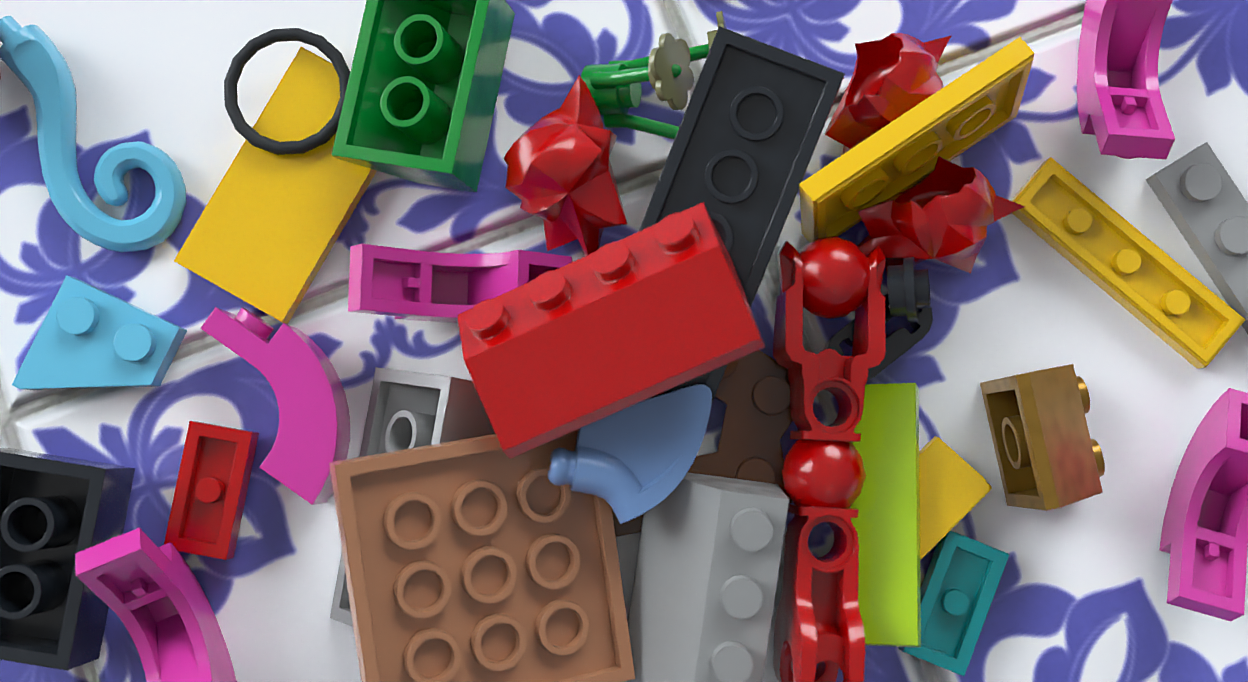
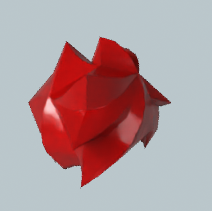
[824,33,952,155]
[503,75,628,256]
[857,156,1025,274]

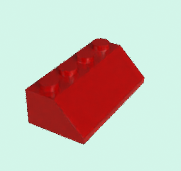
[457,202,765,459]

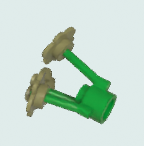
[581,11,727,140]

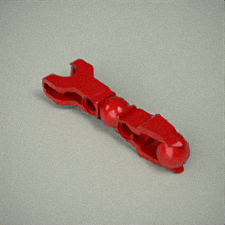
[773,236,886,682]

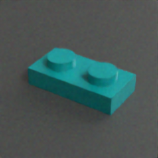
[898,530,1010,676]

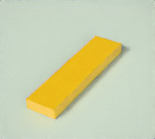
[1011,157,1245,369]

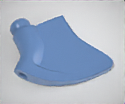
[548,384,712,524]

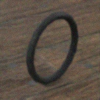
[224,28,350,155]

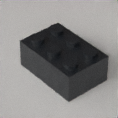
[0,448,135,671]

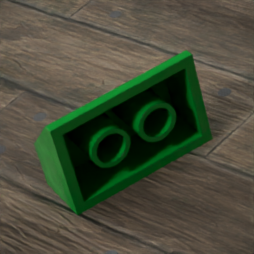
[332,0,515,193]

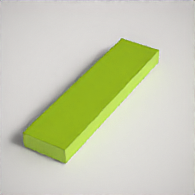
[851,383,921,647]

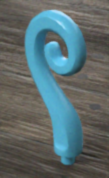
[0,16,186,252]

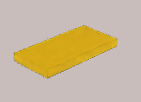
[799,37,1035,243]
[174,46,377,324]

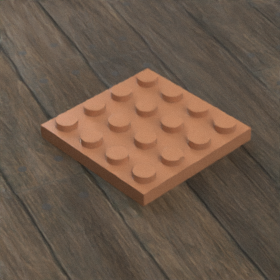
[329,429,635,682]

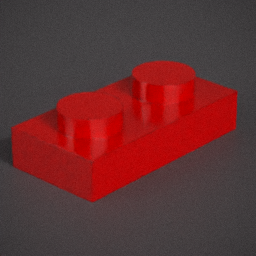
[164,421,259,560]

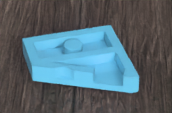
[12,275,187,390]

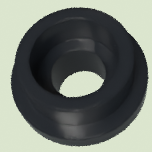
[887,257,931,322]

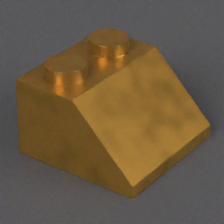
[980,364,1105,511]

